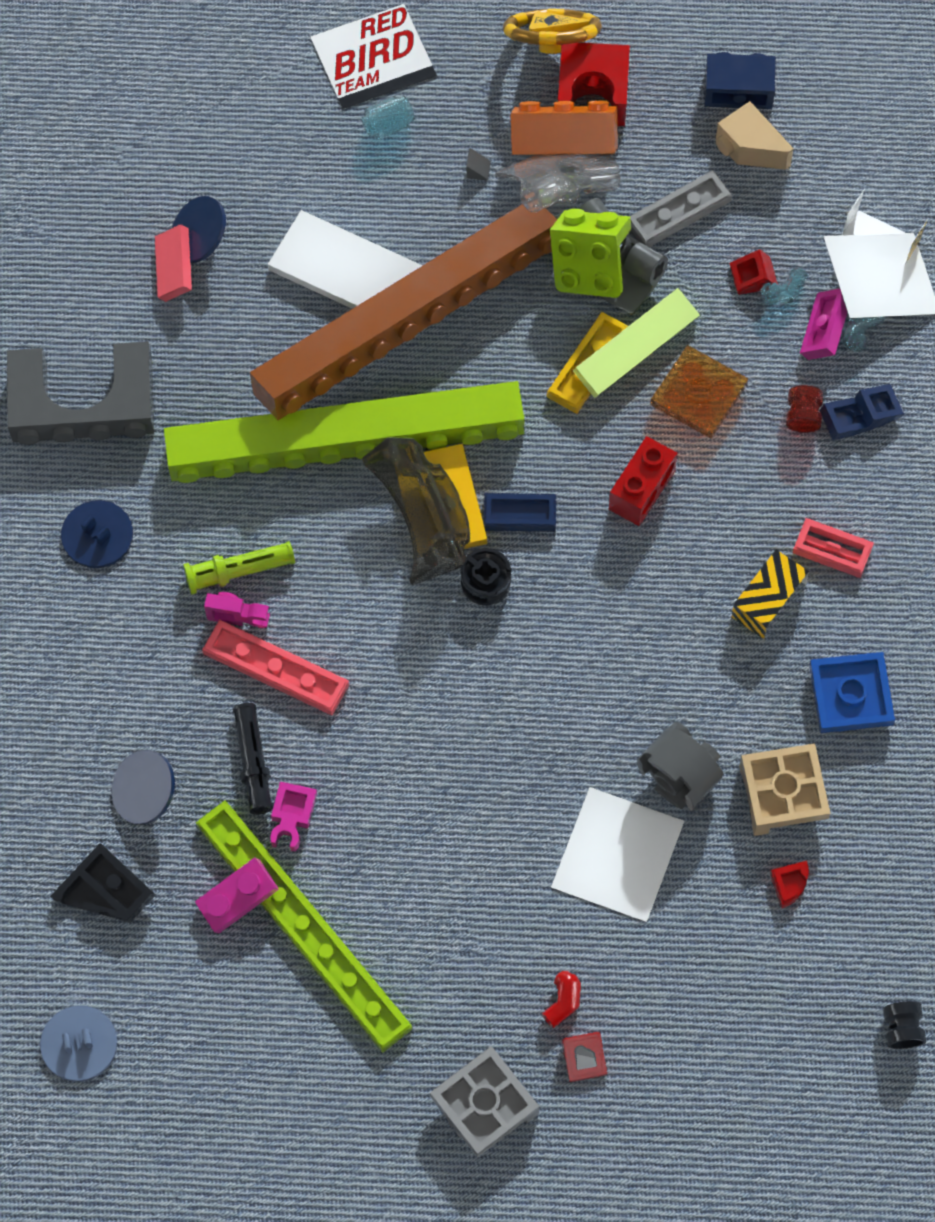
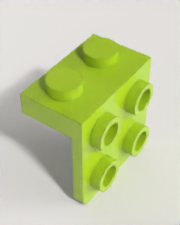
[550,209,631,298]

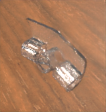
[495,154,621,213]

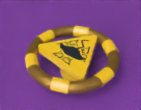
[503,9,602,54]

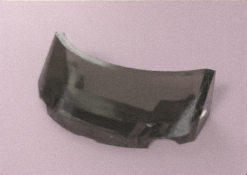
[362,437,470,585]

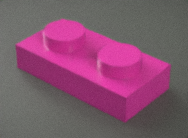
[800,288,847,360]
[195,857,279,934]

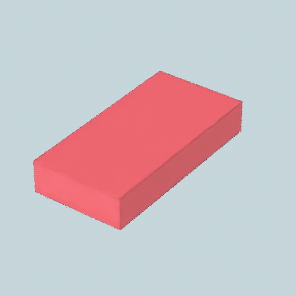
[155,224,192,302]

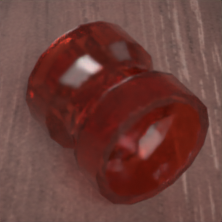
[786,385,823,433]

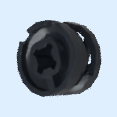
[460,548,511,606]

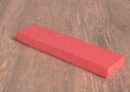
[202,619,349,715]

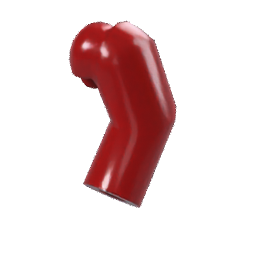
[542,971,581,1029]

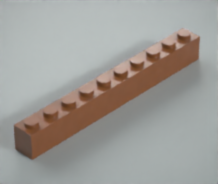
[249,197,557,420]

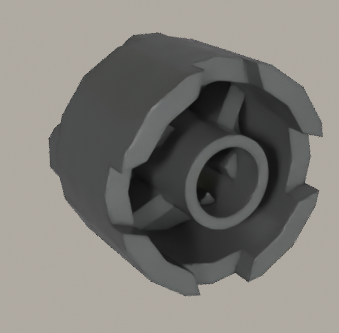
[637,722,723,811]

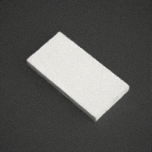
[268,210,423,309]

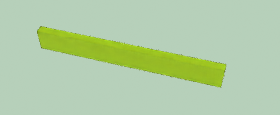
[196,800,413,1053]

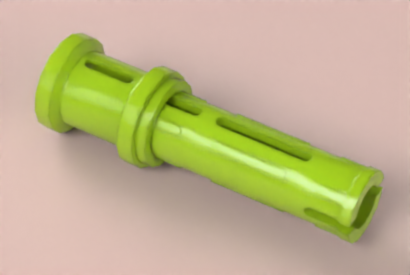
[183,541,295,595]

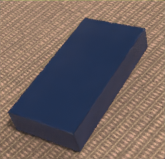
[484,493,556,532]

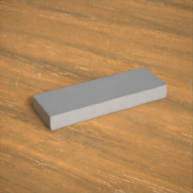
[630,170,732,247]

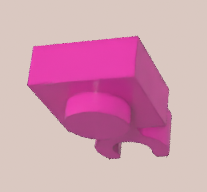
[204,592,270,628]
[270,781,317,852]

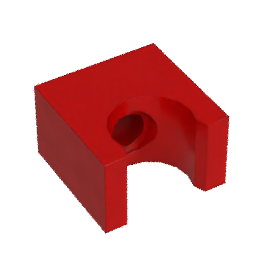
[558,43,630,127]

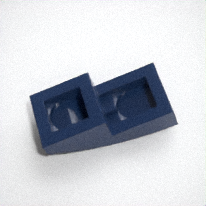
[819,384,904,441]

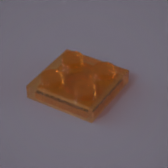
[650,345,749,439]

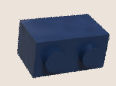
[704,52,776,109]

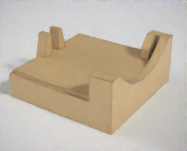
[739,743,831,836]

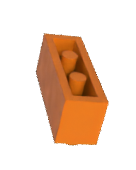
[511,101,618,155]

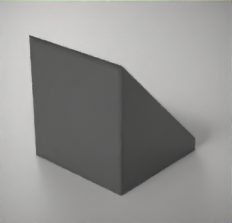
[466,148,491,181]

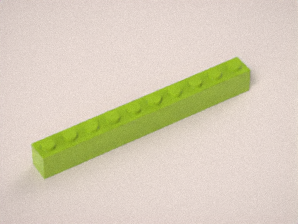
[164,381,525,483]

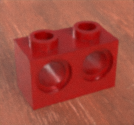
[608,436,678,526]

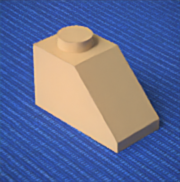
[716,101,794,170]

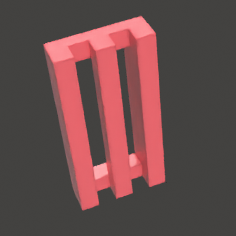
[793,518,874,578]

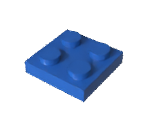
[809,652,895,733]

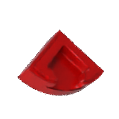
[770,860,809,909]

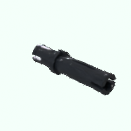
[232,703,273,815]

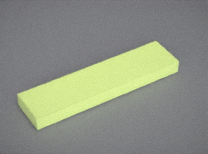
[573,288,700,398]

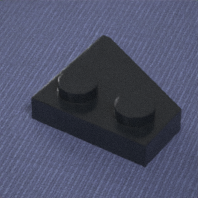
[50,843,156,923]

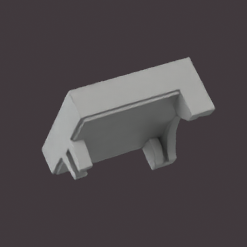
[430,1046,539,1158]

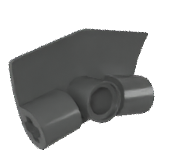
[578,198,668,315]

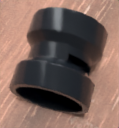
[883,1001,926,1049]

